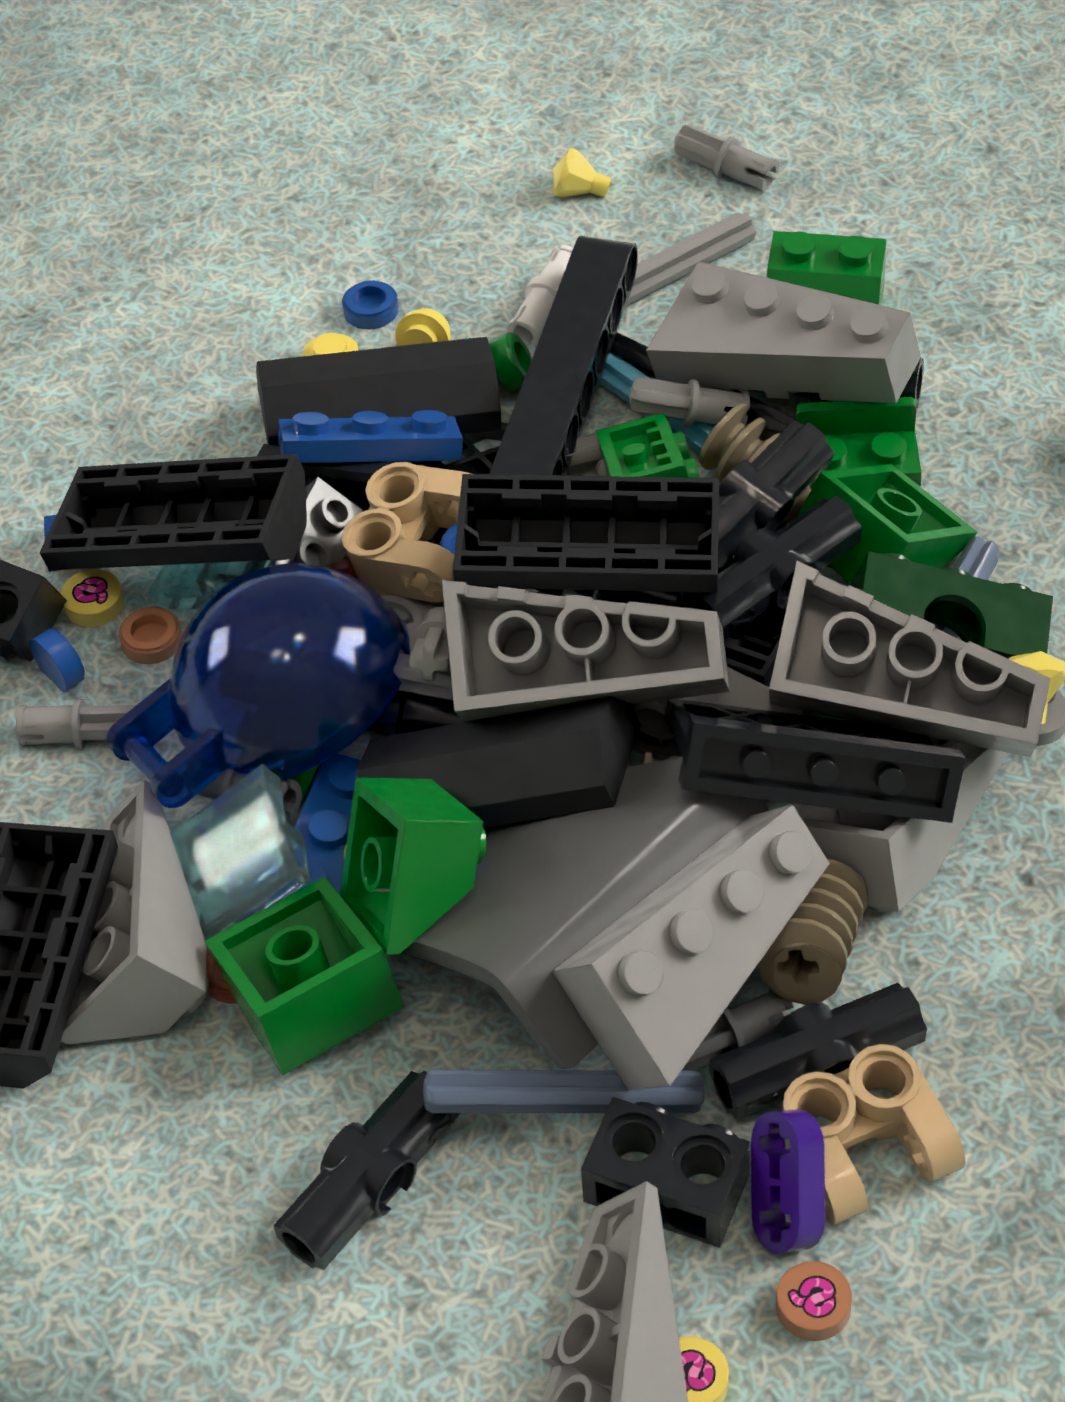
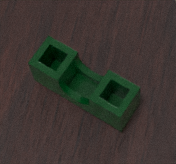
[851,551,1053,659]

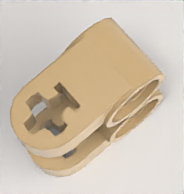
[341,462,471,602]
[783,1044,966,1226]

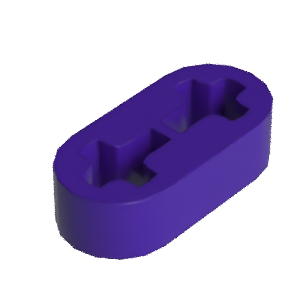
[751,1109,825,1254]

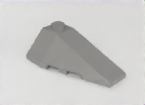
[790,736,1008,912]
[61,779,209,1045]
[542,1181,688,1402]

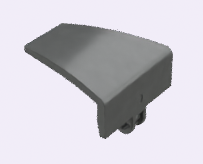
[401,757,770,1069]

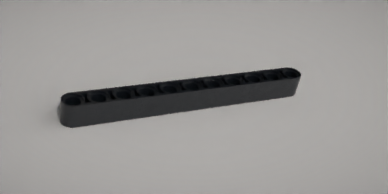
[401,235,638,733]

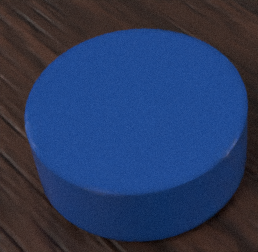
[342,280,399,329]
[29,628,85,692]

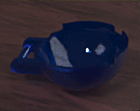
[106,562,410,808]

